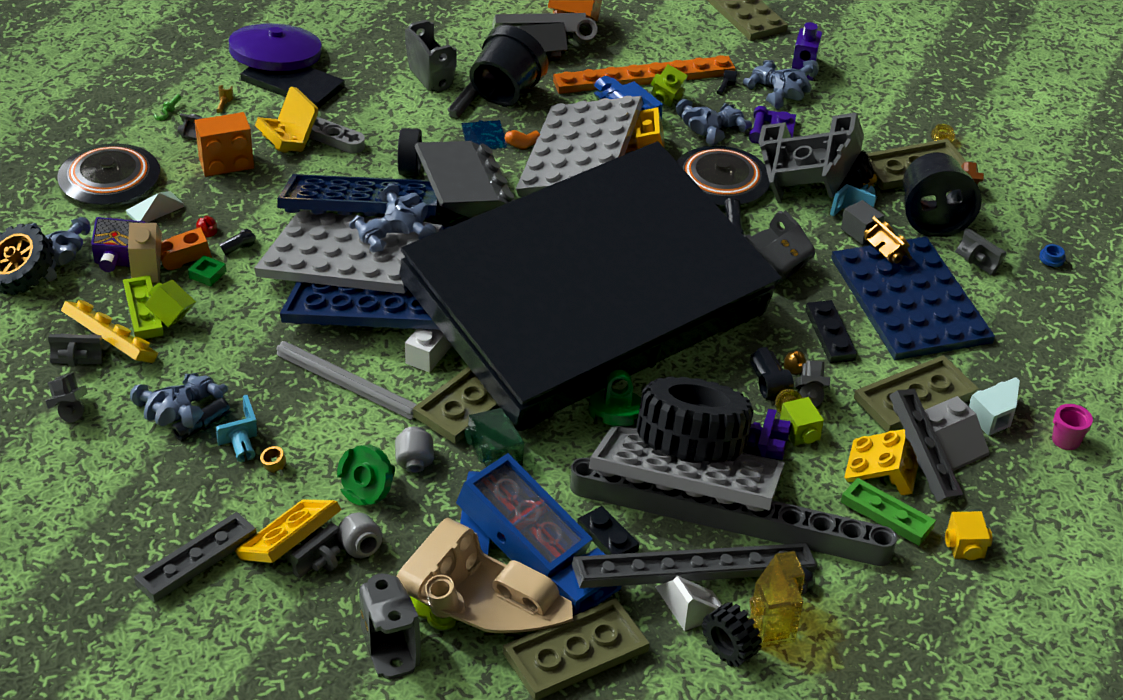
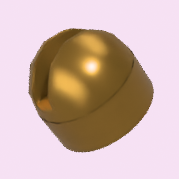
[783,351,806,374]
[260,446,286,473]

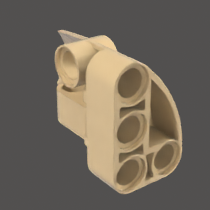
[397,518,573,633]

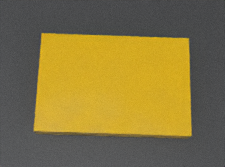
[235,499,342,563]

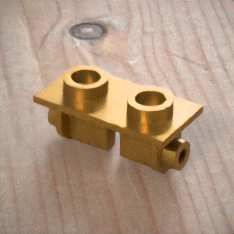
[864,217,912,264]

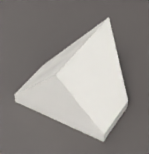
[655,576,722,631]

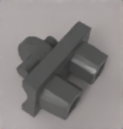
[955,229,1007,275]
[48,333,103,367]
[795,361,830,407]
[45,372,88,422]
[284,523,340,579]

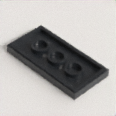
[240,66,345,109]

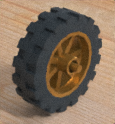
[0,224,55,295]

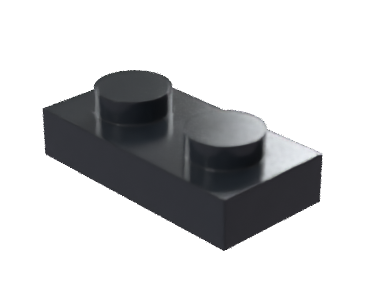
[578,506,639,555]

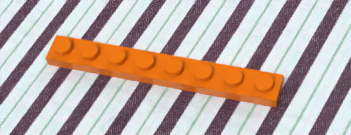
[553,55,735,94]

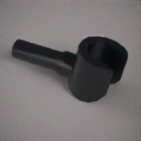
[717,70,737,95]

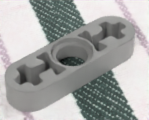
[309,117,365,153]

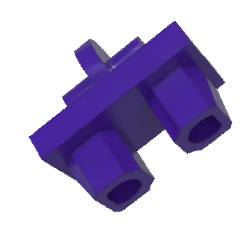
[747,409,791,460]

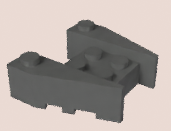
[759,113,864,203]

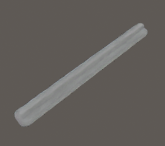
[276,341,417,420]

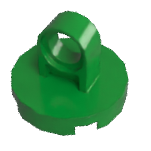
[588,370,641,426]
[337,444,395,506]

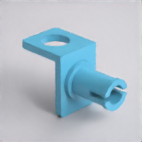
[830,184,877,216]
[216,395,257,462]

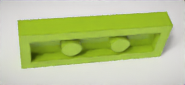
[123,275,164,339]

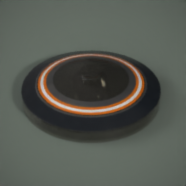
[57,143,161,211]
[676,146,770,212]

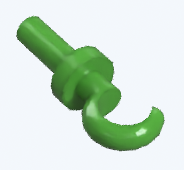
[154,94,182,121]

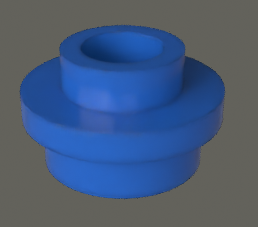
[1039,244,1066,267]

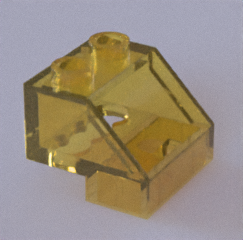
[748,551,805,648]

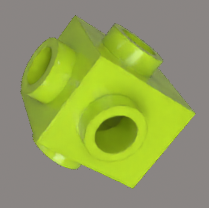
[650,64,688,107]

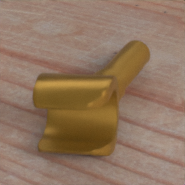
[216,85,233,113]

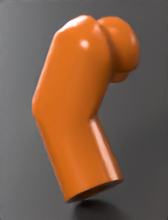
[504,130,540,150]

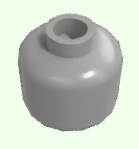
[395,426,434,473]
[337,512,382,559]

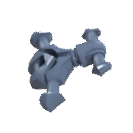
[743,60,819,109]
[676,99,752,146]
[349,183,437,253]
[25,217,91,282]
[130,373,228,428]

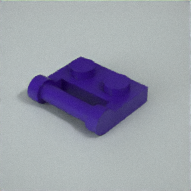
[749,106,796,144]

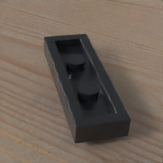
[805,300,857,364]

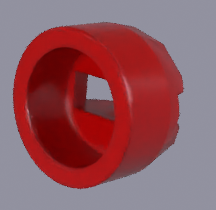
[196,215,218,237]

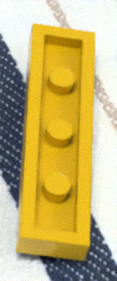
[61,300,158,363]

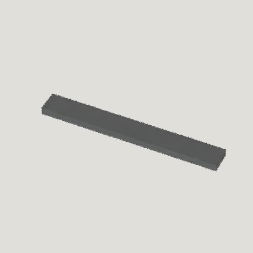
[572,543,817,588]

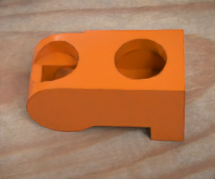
[161,227,212,270]

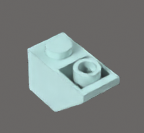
[969,377,1020,436]

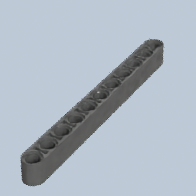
[570,458,897,566]

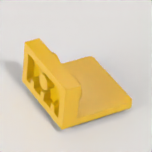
[844,429,918,495]

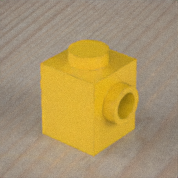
[945,511,992,560]

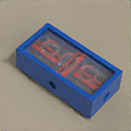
[456,453,593,578]

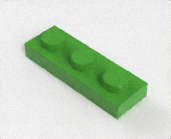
[841,478,936,546]

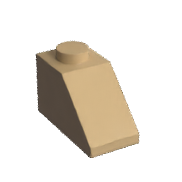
[128,223,162,283]

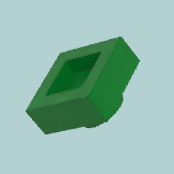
[188,255,227,287]

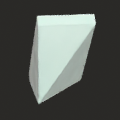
[126,191,184,223]

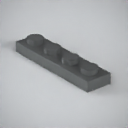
[889,389,963,502]
[134,512,257,603]

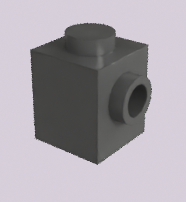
[841,200,884,244]

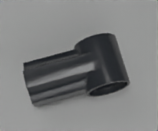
[750,347,794,399]

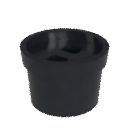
[469,25,549,107]
[903,152,982,237]

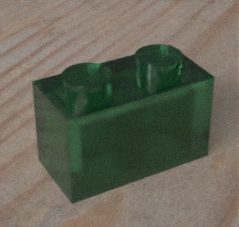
[465,408,525,467]

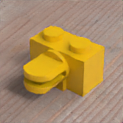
[625,107,665,153]

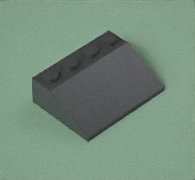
[414,141,514,218]

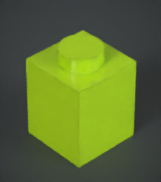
[145,280,196,327]
[780,397,824,446]

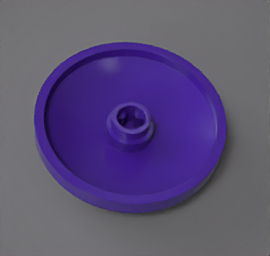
[229,23,322,71]

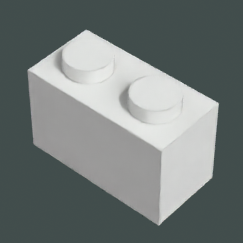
[405,329,452,373]

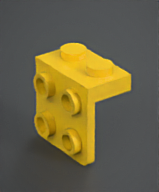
[255,87,318,153]

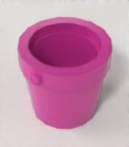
[1052,404,1093,450]

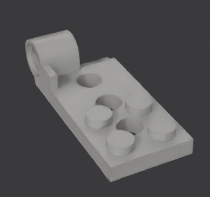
[492,13,597,44]

